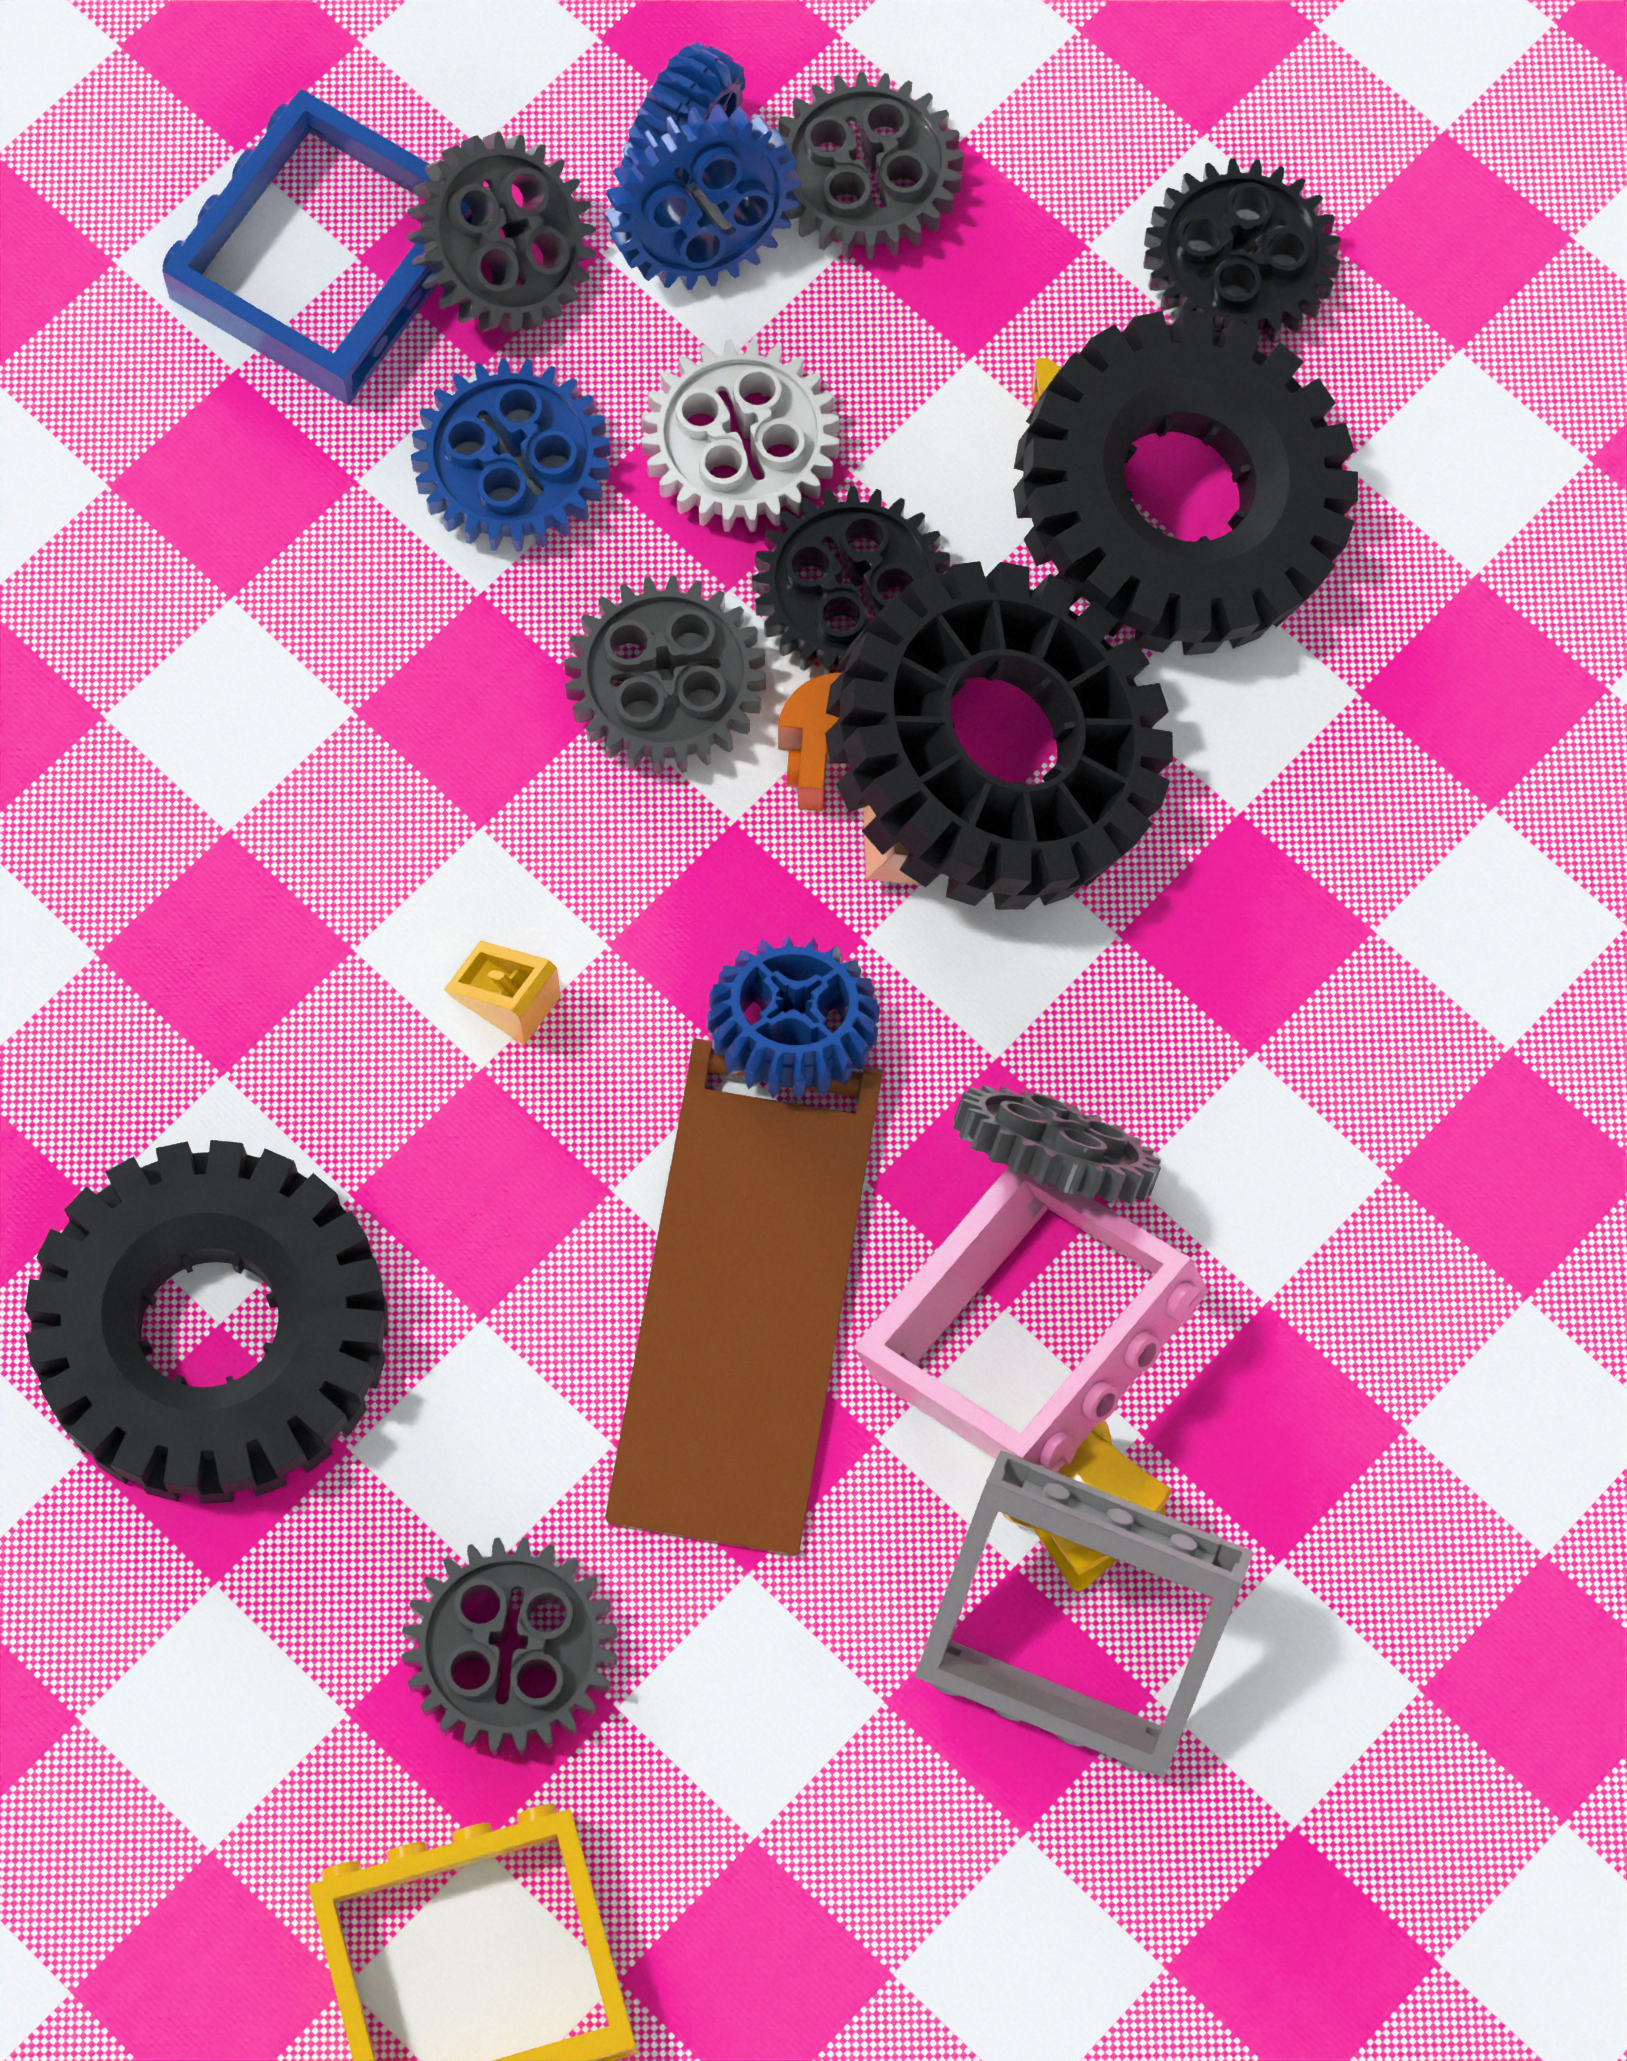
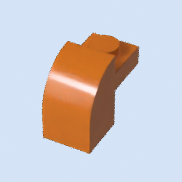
[778,673,841,811]

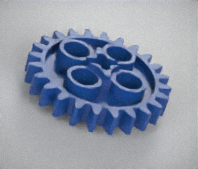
[605,105,801,290]
[411,358,611,552]

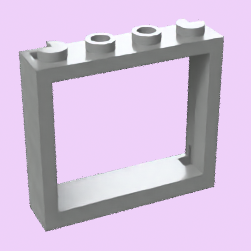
[914,1450,1254,1778]

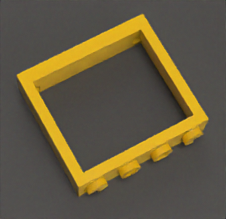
[308,1804,638,2061]

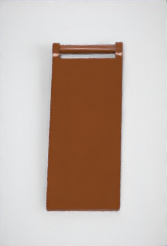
[605,1038,883,1556]

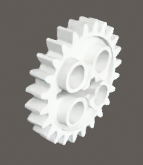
[641,339,839,532]

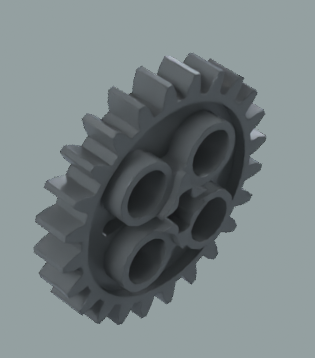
[778,71,964,259]
[407,132,596,334]
[564,575,766,774]
[953,1085,1161,1204]
[401,1537,618,1756]

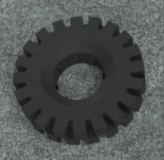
[1013,310,1358,655]
[825,561,1173,910]
[25,1140,388,1504]

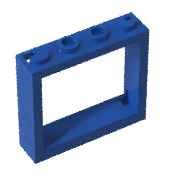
[162,88,473,406]

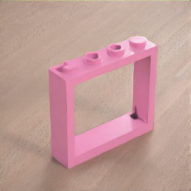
[853,1166,1209,1472]

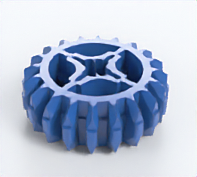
[621,42,746,192]
[706,935,880,1101]

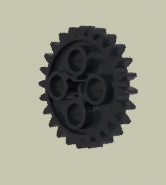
[1143,158,1341,343]
[752,486,950,675]

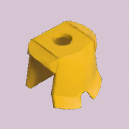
[1003,1421,1172,1591]

